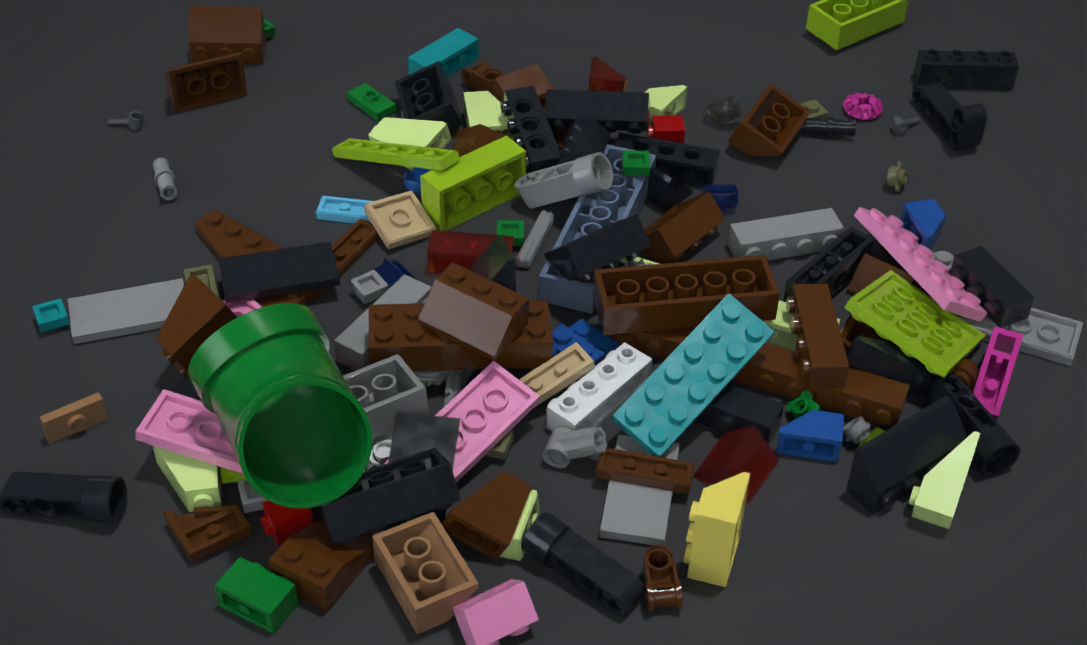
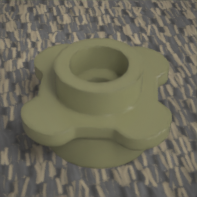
[887,161,908,192]

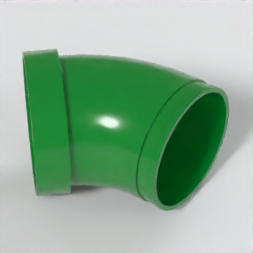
[188,303,372,508]

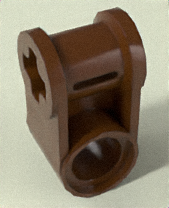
[461,60,503,93]
[642,545,683,612]

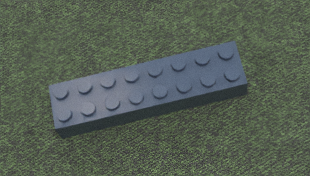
[538,144,656,314]

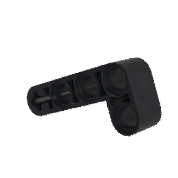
[912,82,987,150]

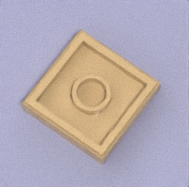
[363,190,437,250]

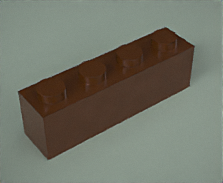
[786,284,849,389]

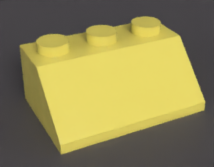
[683,472,750,587]

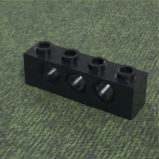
[914,49,1019,90]
[500,86,561,173]
[614,132,720,189]
[783,227,874,302]

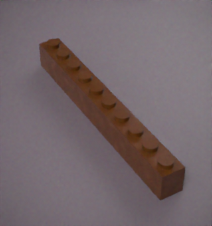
[613,327,910,428]

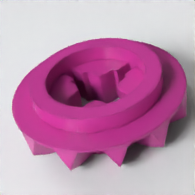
[843,92,883,120]

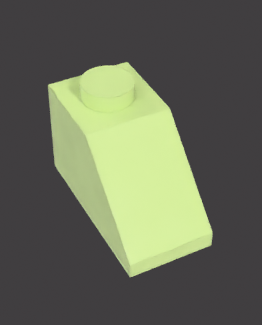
[645,85,687,126]

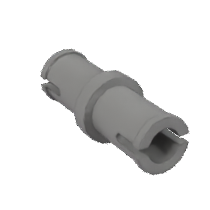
[152,157,178,200]

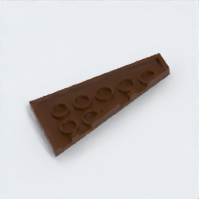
[195,209,329,307]

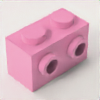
[452,579,539,645]

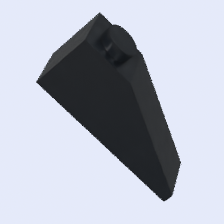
[846,336,938,394]

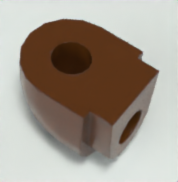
[950,358,979,393]

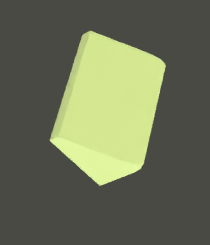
[499,490,540,561]

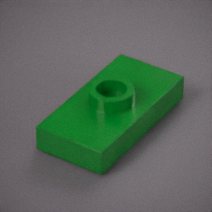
[346,83,397,121]

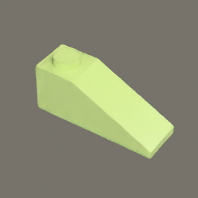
[908,431,980,529]

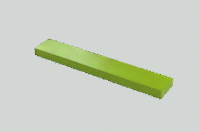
[332,138,460,171]

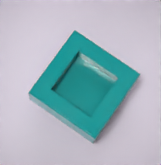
[32,298,70,333]

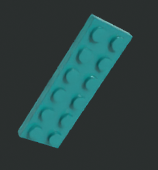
[611,293,775,457]

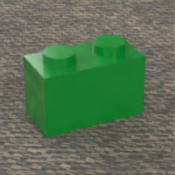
[215,557,298,634]

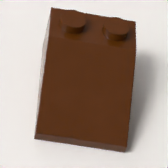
[269,518,376,613]

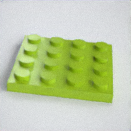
[844,270,986,378]

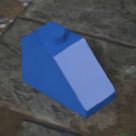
[901,199,946,250]
[776,410,844,462]

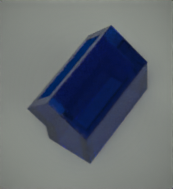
[702,184,739,208]
[374,258,417,288]

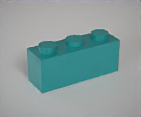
[408,28,479,77]

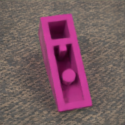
[973,326,1023,418]

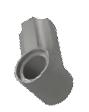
[543,427,607,468]

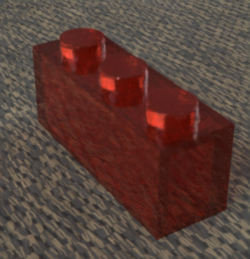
[427,230,514,273]

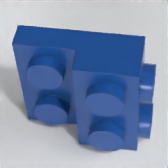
[552,319,621,381]

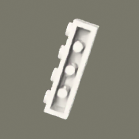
[546,342,653,431]

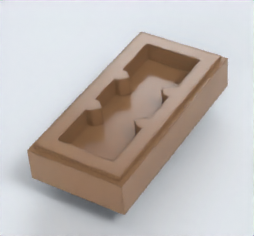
[39,392,108,444]

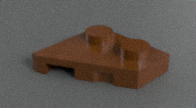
[163,504,252,563]

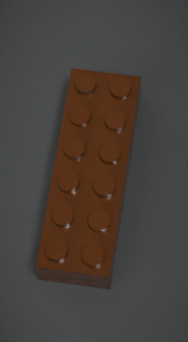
[593,255,780,335]
[369,300,553,372]

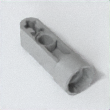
[514,152,613,208]

